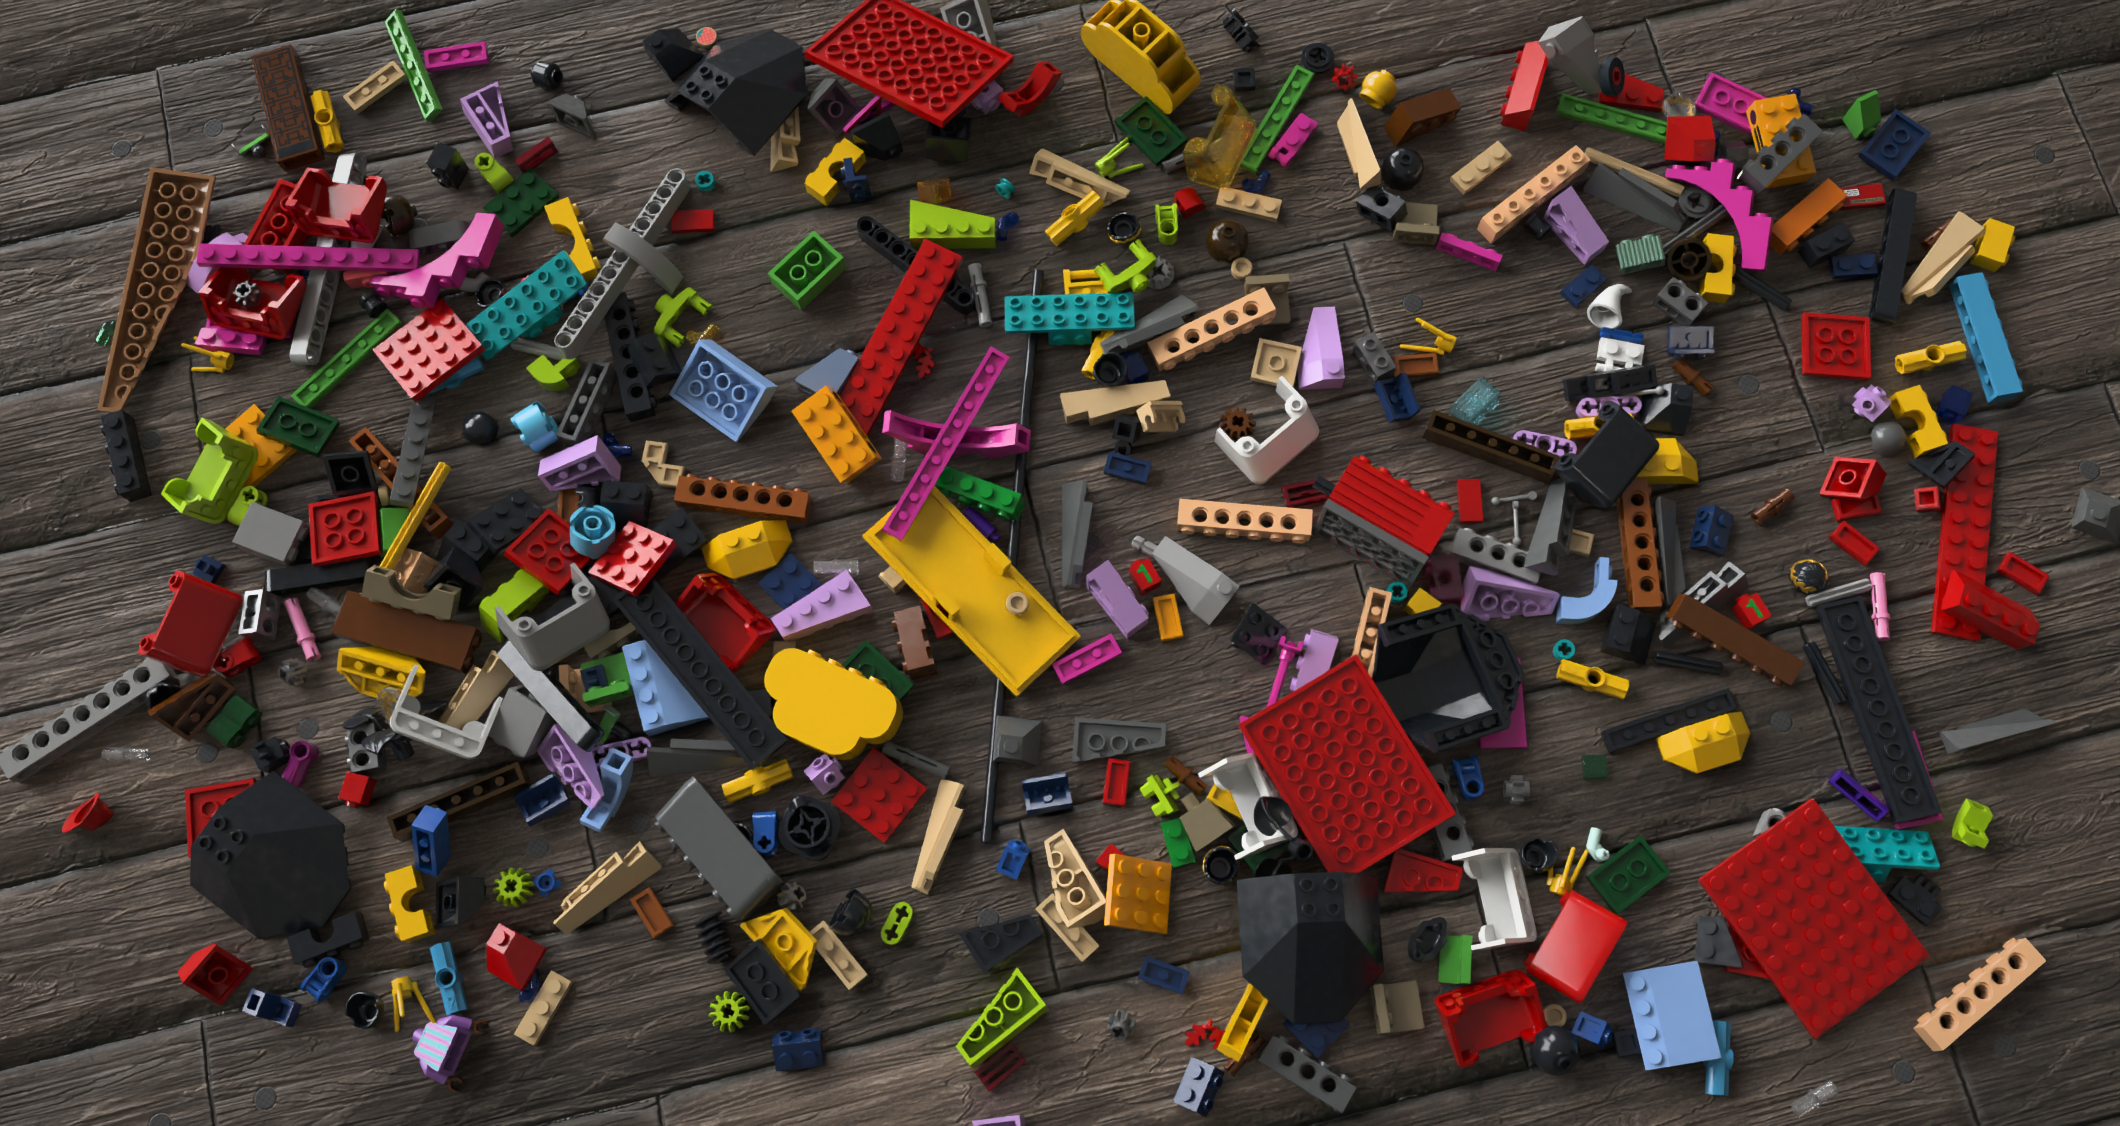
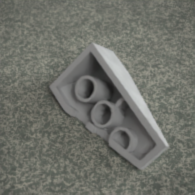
[940,0,997,47]
[1538,16,1601,95]
[1152,536,1240,625]

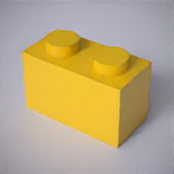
[1970,218,2015,272]

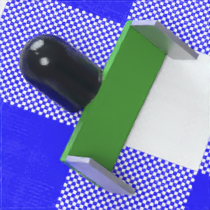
[232,125,270,159]
[596,704,632,746]

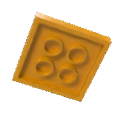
[225,404,297,488]
[1104,854,1172,934]

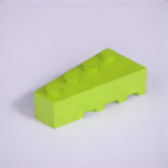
[909,200,996,249]
[956,968,1049,1070]

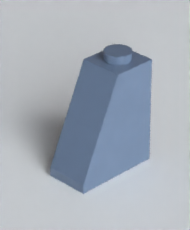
[795,348,859,396]

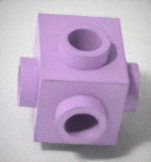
[971,81,1003,115]
[1852,384,1892,422]
[804,754,845,795]

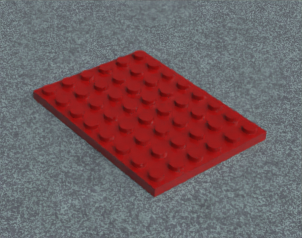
[805,0,1014,128]
[1238,654,1456,873]
[1697,799,1930,1039]

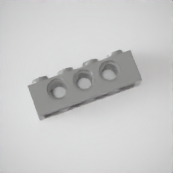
[1448,528,1541,585]

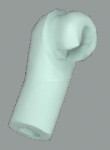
[1586,827,1610,862]

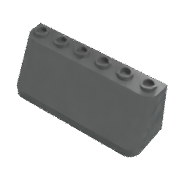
[654,776,786,922]

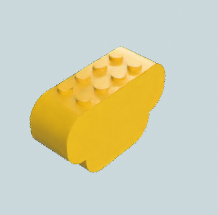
[1081,0,1201,114]
[764,648,903,760]

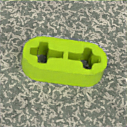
[881,902,914,945]

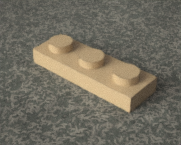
[343,61,407,114]
[1450,141,1512,195]
[1215,186,1282,222]
[1035,893,1099,962]
[810,920,868,990]
[514,970,573,1046]

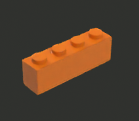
[1770,178,1847,255]

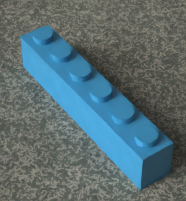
[1949,272,2023,404]

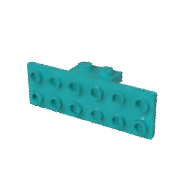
[465,250,588,360]
[1005,292,1135,346]
[1834,826,1940,883]

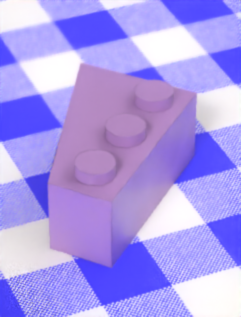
[460,81,513,159]
[1543,186,1609,265]
[538,435,621,491]
[1086,560,1149,639]
[1289,629,1339,691]

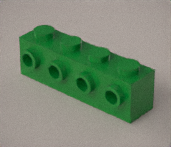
[935,466,1026,522]

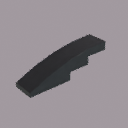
[1563,364,1658,402]

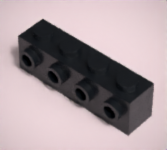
[100,410,152,502]

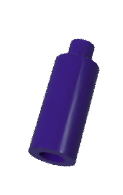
[962,506,1000,543]

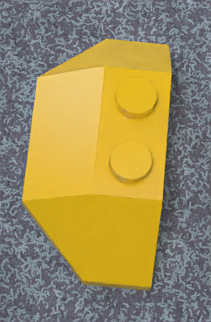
[1636,438,1698,484]
[702,520,793,580]
[337,647,426,704]
[1655,712,1750,774]

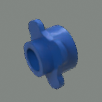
[534,869,561,897]

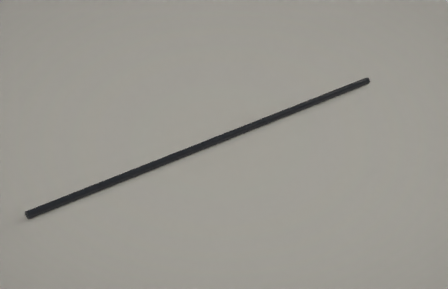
[980,269,1044,844]

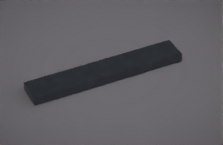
[1600,688,1738,754]

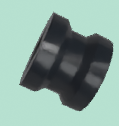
[359,291,387,318]

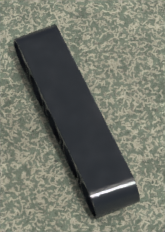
[264,556,374,596]

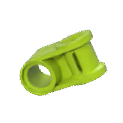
[475,153,514,194]
[1155,203,1178,246]
[227,486,268,527]

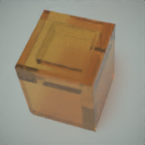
[917,178,952,203]

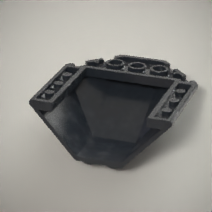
[664,30,808,156]
[1372,603,1525,753]
[190,771,352,939]
[1236,872,1384,1024]

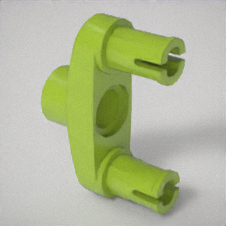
[1094,239,1158,294]
[654,287,712,348]

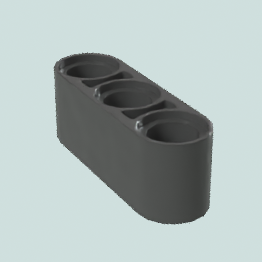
[408,220,469,256]

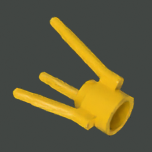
[1400,318,1457,356]
[181,336,234,373]
[1546,847,1589,896]
[391,976,436,1032]

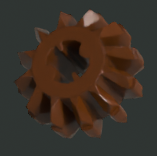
[1219,406,1256,441]

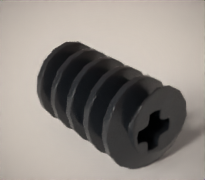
[695,911,737,964]

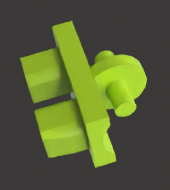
[1140,775,1181,817]

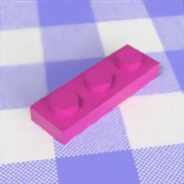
[424,41,489,73]
[1436,233,1503,272]
[195,328,267,355]
[1052,633,1122,685]

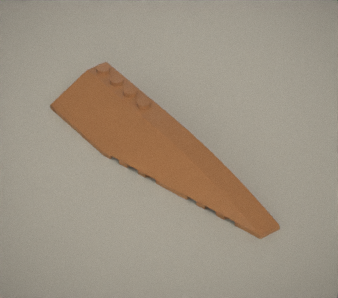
[97,167,216,413]

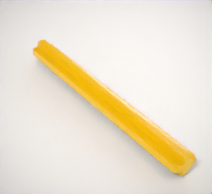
[380,462,451,570]

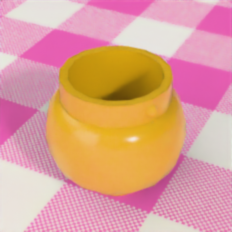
[1359,70,1397,109]

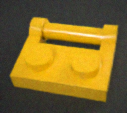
[1063,267,1108,294]

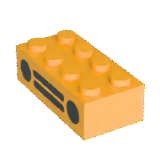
[1746,94,1816,189]
[792,385,882,484]

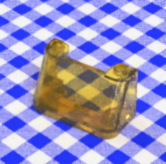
[1183,83,1257,189]

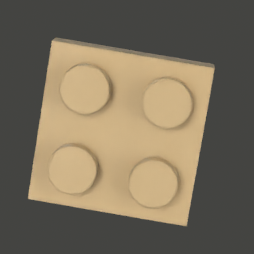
[1250,338,1302,387]

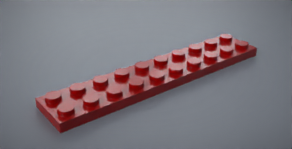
[840,239,963,437]
[1931,423,1998,642]

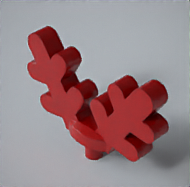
[911,343,935,379]
[1185,1019,1225,1054]

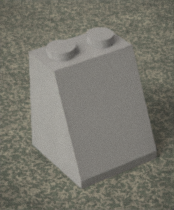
[232,502,308,566]
[488,684,556,758]

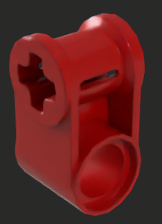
[213,638,262,677]

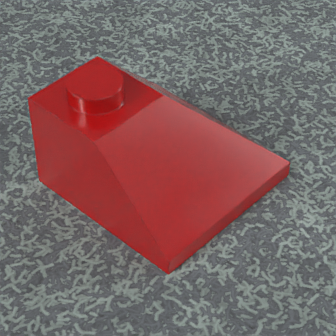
[1664,116,1716,161]
[1819,457,1887,500]
[486,923,547,991]
[177,943,253,1006]

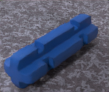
[1599,327,1643,345]

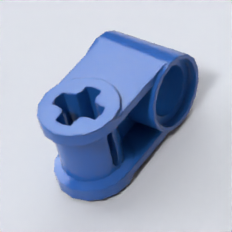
[1452,755,1484,801]
[752,811,779,857]
[300,957,347,1004]

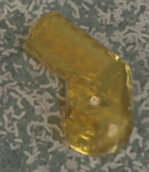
[686,323,719,345]

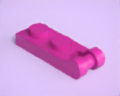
[1268,113,1318,168]

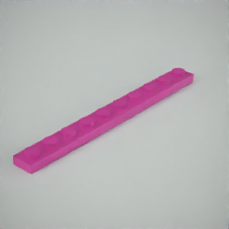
[196,244,420,272]
[882,347,1010,542]

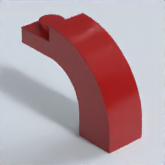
[998,61,1063,117]

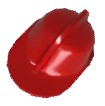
[62,792,113,833]

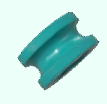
[695,171,715,192]
[995,178,1016,199]
[1387,582,1408,604]
[1552,639,1575,661]

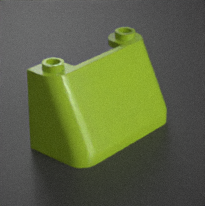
[161,417,258,524]

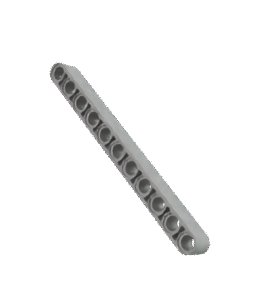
[289,153,367,366]
[554,168,690,360]

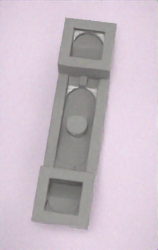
[603,222,684,294]

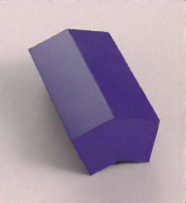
[1828,768,1888,822]

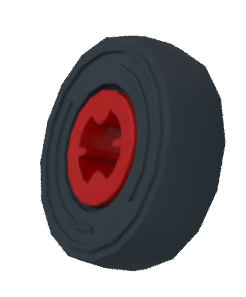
[1599,57,1625,96]

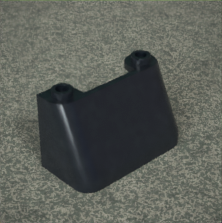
[1552,400,1659,509]

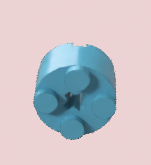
[511,401,559,453]
[570,505,616,559]

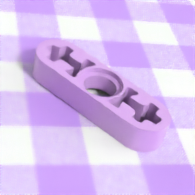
[1576,395,1642,418]
[1513,430,1577,458]
[592,737,653,769]

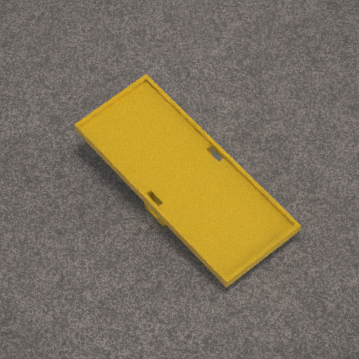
[862,486,1081,698]

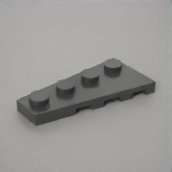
[1072,717,1166,764]

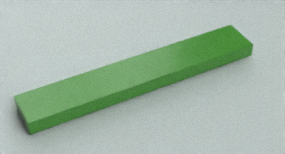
[385,9,443,122]
[1237,65,1315,175]
[1555,93,1667,145]
[291,308,404,409]

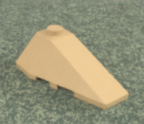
[1044,829,1106,929]

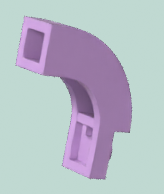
[187,232,248,294]

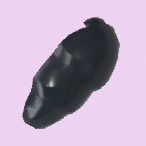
[1408,917,1447,963]

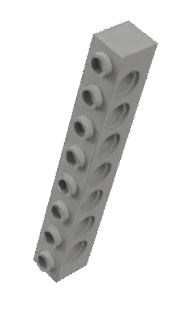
[0,658,179,783]

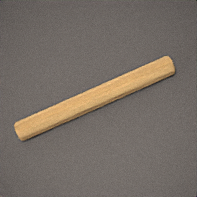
[1585,147,1684,197]

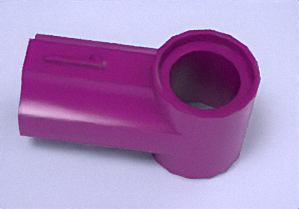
[282,740,319,788]

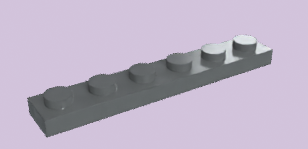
[390,396,437,508]

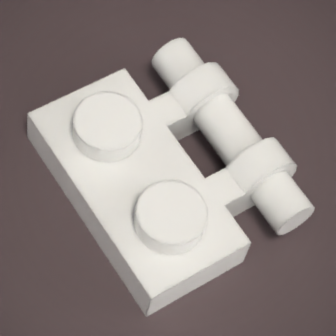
[1595,337,1645,372]

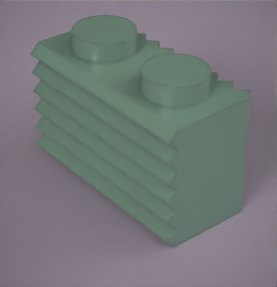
[1616,234,1665,275]

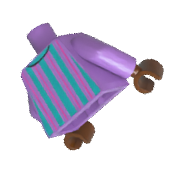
[412,1015,489,1092]

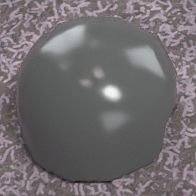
[1870,421,1906,457]

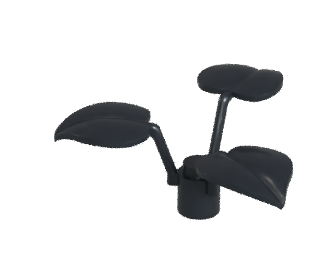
[342,700,448,761]
[1253,796,1316,878]

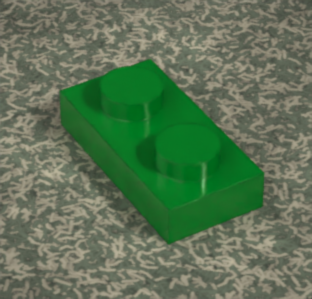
[1160,818,1196,869]

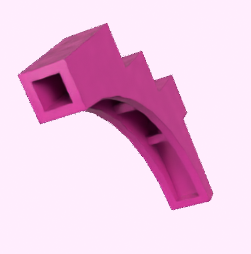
[1665,159,1774,272]
[370,213,505,308]
[882,410,1031,459]

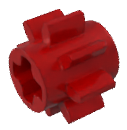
[1332,63,1358,92]

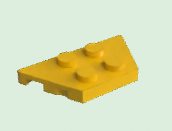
[740,907,818,991]

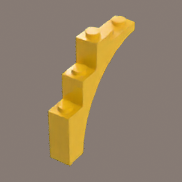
[1217,984,1268,1062]

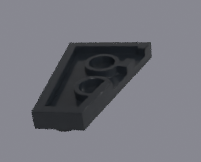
[959,914,1043,973]

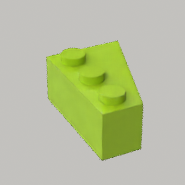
[479,569,550,644]

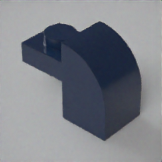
[242,988,302,1028]

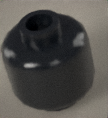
[531,61,563,90]

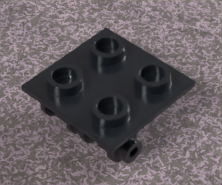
[1223,4,1260,53]
[1230,603,1286,665]

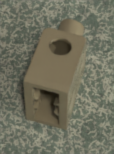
[1180,792,1234,852]

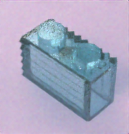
[1449,376,1501,425]

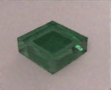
[1581,755,1608,779]

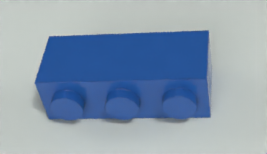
[411,805,451,877]

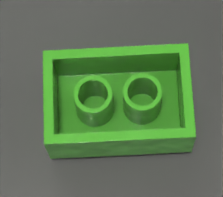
[768,231,846,311]

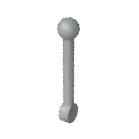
[1618,386,1664,396]
[1491,491,1537,505]
[1512,501,1521,546]

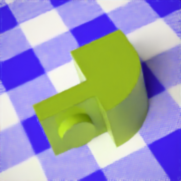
[526,355,581,391]
[1952,798,1993,849]

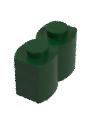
[206,694,263,749]

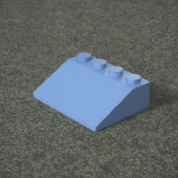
[669,339,778,442]
[622,640,709,736]
[1623,961,1722,1070]

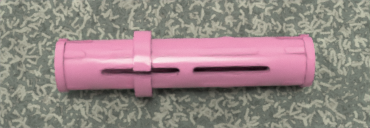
[1870,572,1891,641]
[284,598,321,662]

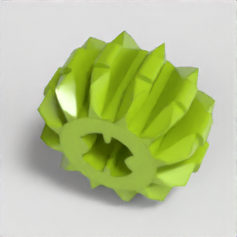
[493,867,535,908]
[709,991,750,1032]

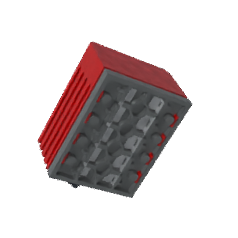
[1312,456,1455,589]

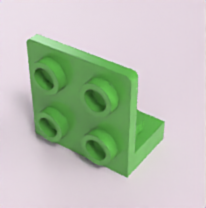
[580,652,634,708]

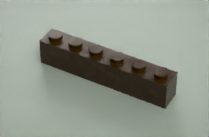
[1422,410,1560,484]
[387,762,532,842]

